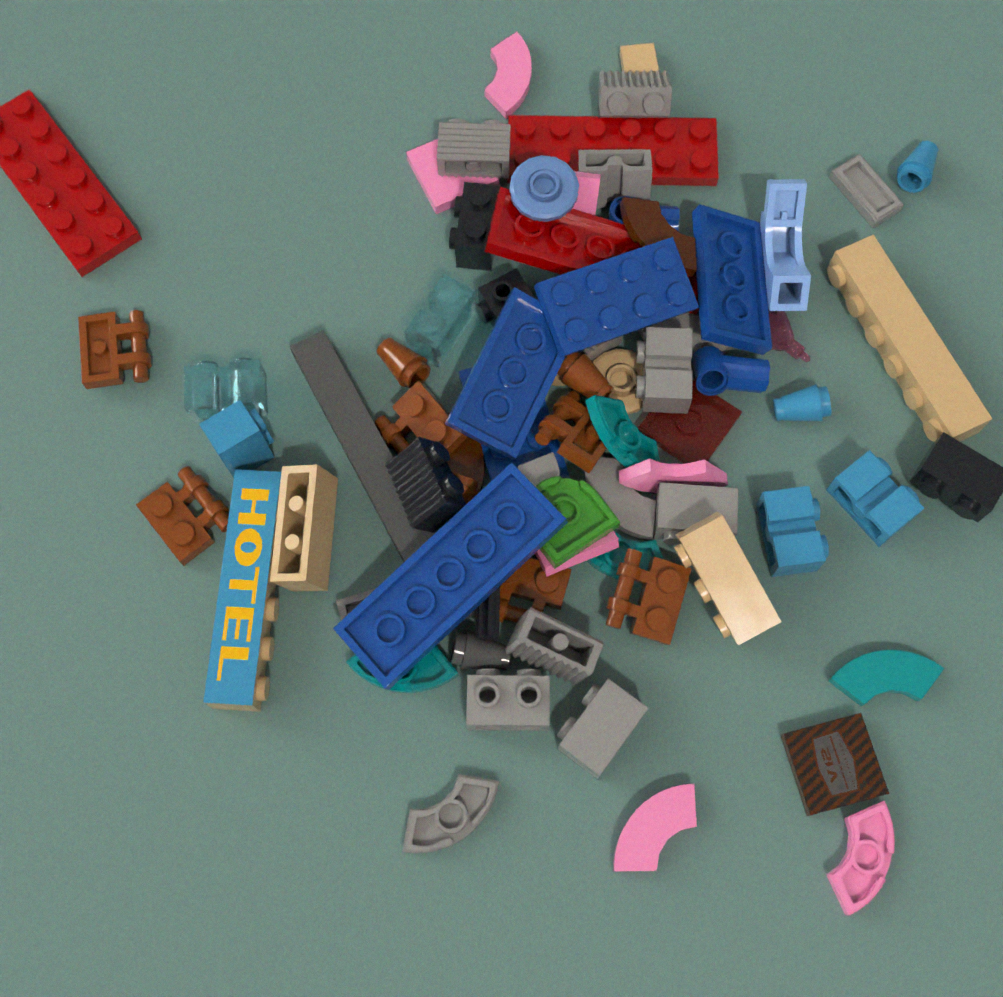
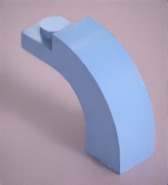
[760,179,811,311]

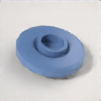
[509,155,579,222]

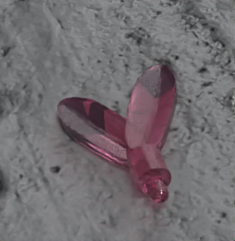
[768,309,810,362]

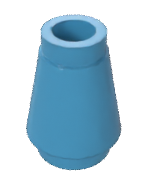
[897,141,938,193]
[773,384,831,421]

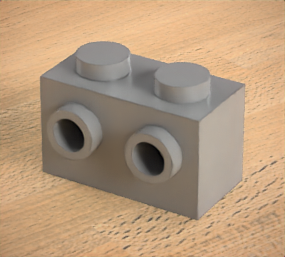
[466,669,550,731]

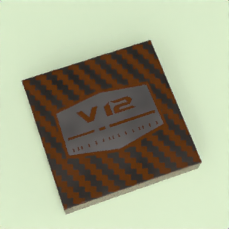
[780,713,890,816]

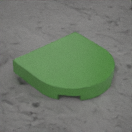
[535,476,620,569]

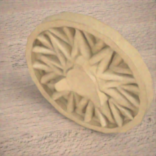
[593,349,643,415]

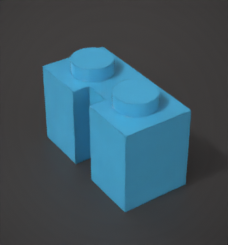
[199,400,275,478]
[826,450,924,547]
[756,486,829,577]

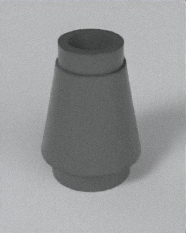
[450,630,511,670]

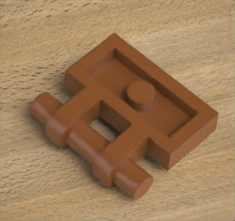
[78,310,152,389]
[375,381,468,455]
[535,391,607,473]
[136,466,229,566]
[605,548,692,645]
[499,558,572,623]

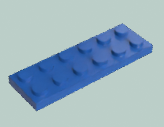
[333,462,568,690]

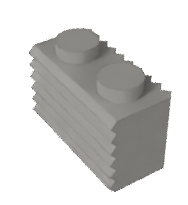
[598,70,672,118]
[437,118,511,179]
[505,607,603,686]

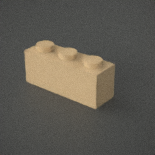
[270,464,338,592]
[674,512,781,645]

